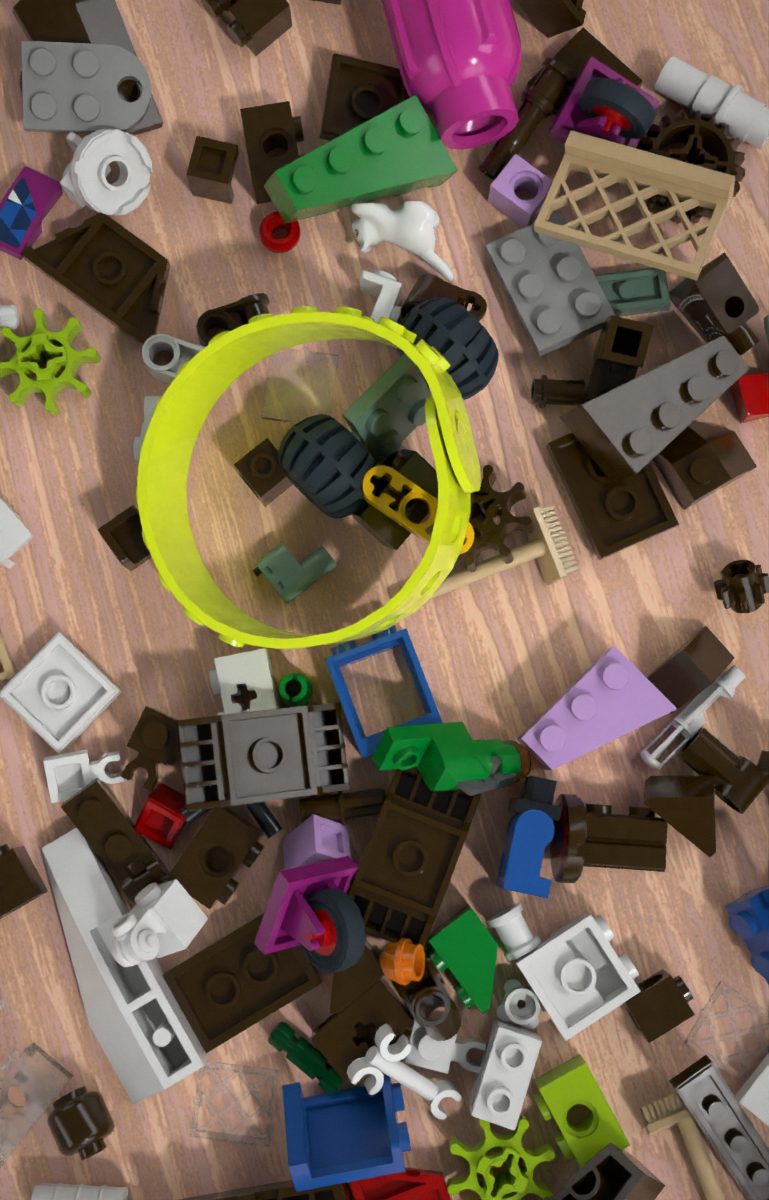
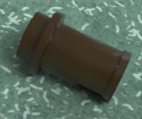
[531,375,585,408]

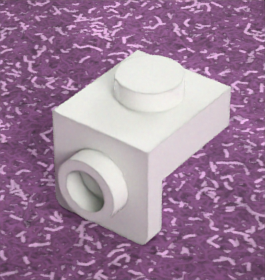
[359,270,402,324]

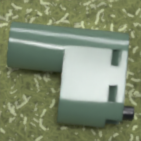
[253,542,337,604]

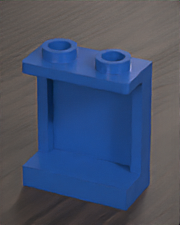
[282,1072,411,1192]

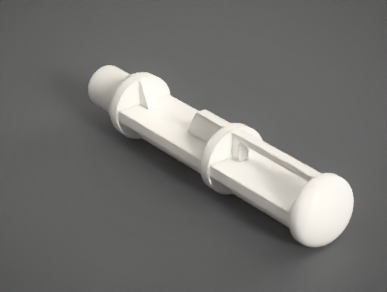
[640,665,746,771]

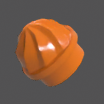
[380,938,425,985]

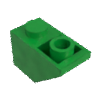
[426,904,498,1014]

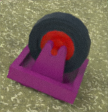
[547,56,660,148]
[254,856,366,973]

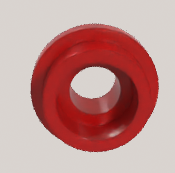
[259,211,301,253]

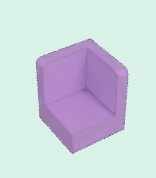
[283,814,351,870]

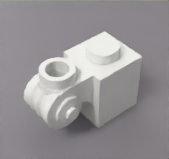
[110,879,208,968]

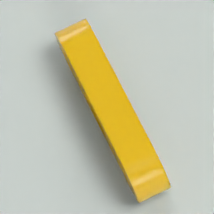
[361,465,474,555]

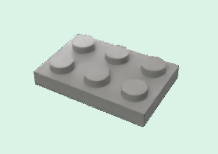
[485,211,616,357]

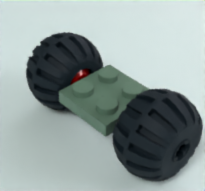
[277,297,499,519]

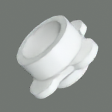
[496,978,542,1030]

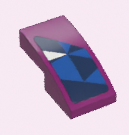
[0,166,63,260]

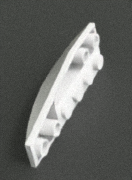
[42,828,211,1103]

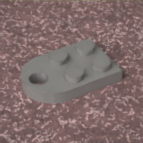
[21,40,151,134]

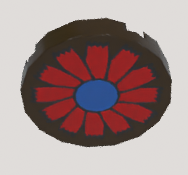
[550,794,587,883]

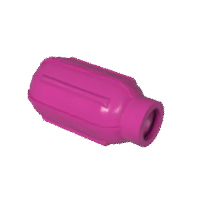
[381,0,522,150]

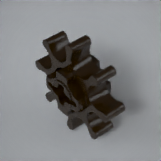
[428,465,534,572]

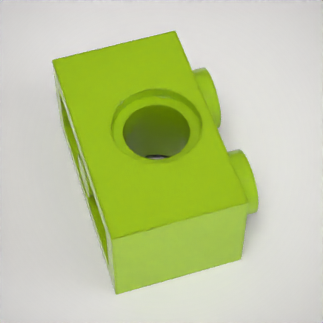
[533,1054,630,1167]

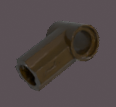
[678,728,769,814]

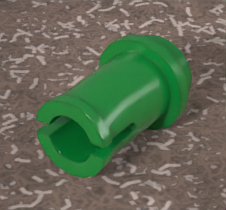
[279,673,313,707]

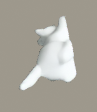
[351,201,454,282]

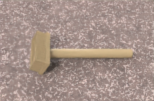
[429,505,579,600]
[640,1092,726,1200]

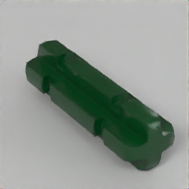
[268,1022,344,1094]

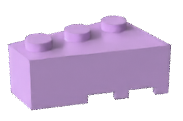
[517,646,677,770]

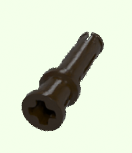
[478,58,576,181]

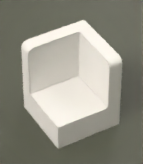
[0,498,33,569]

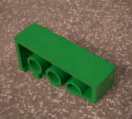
[264,95,458,224]

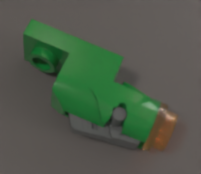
[372,721,531,796]

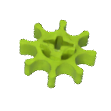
[0,309,101,416]
[447,1114,556,1200]

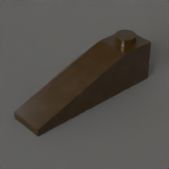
[13,0,163,135]

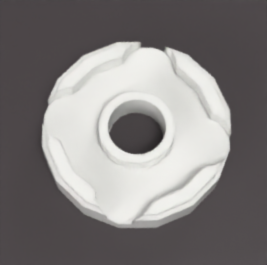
[71,129,153,216]

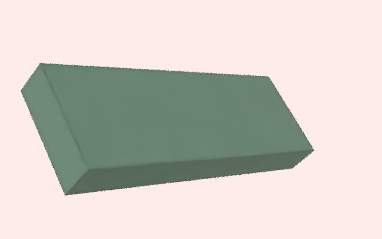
[595,268,671,317]

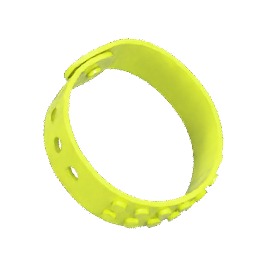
[136,306,481,649]

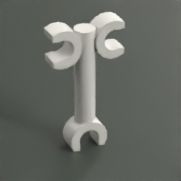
[347,1024,462,1120]

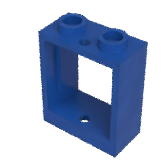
[325,625,443,758]

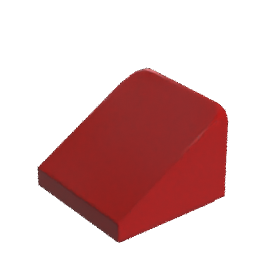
[730,373,769,424]
[135,783,187,850]

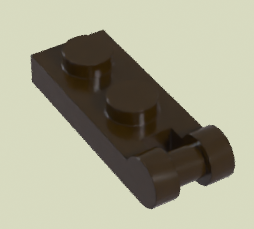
[61,778,169,903]

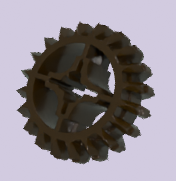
[636,109,745,225]

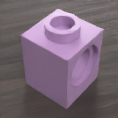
[487,154,553,228]

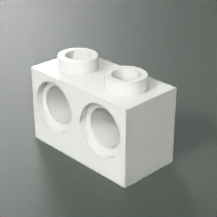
[468,1018,542,1131]

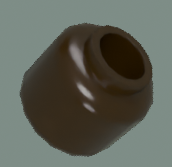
[47,1086,115,1161]

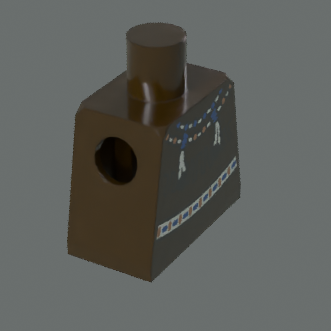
[669,252,760,356]

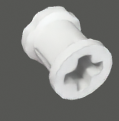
[486,902,542,961]

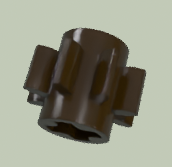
[714,560,769,613]

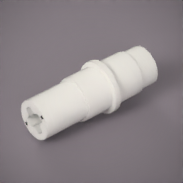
[654,55,769,150]

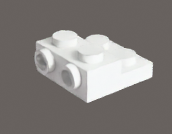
[515,911,641,1041]

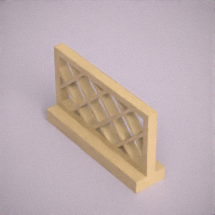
[534,130,735,281]

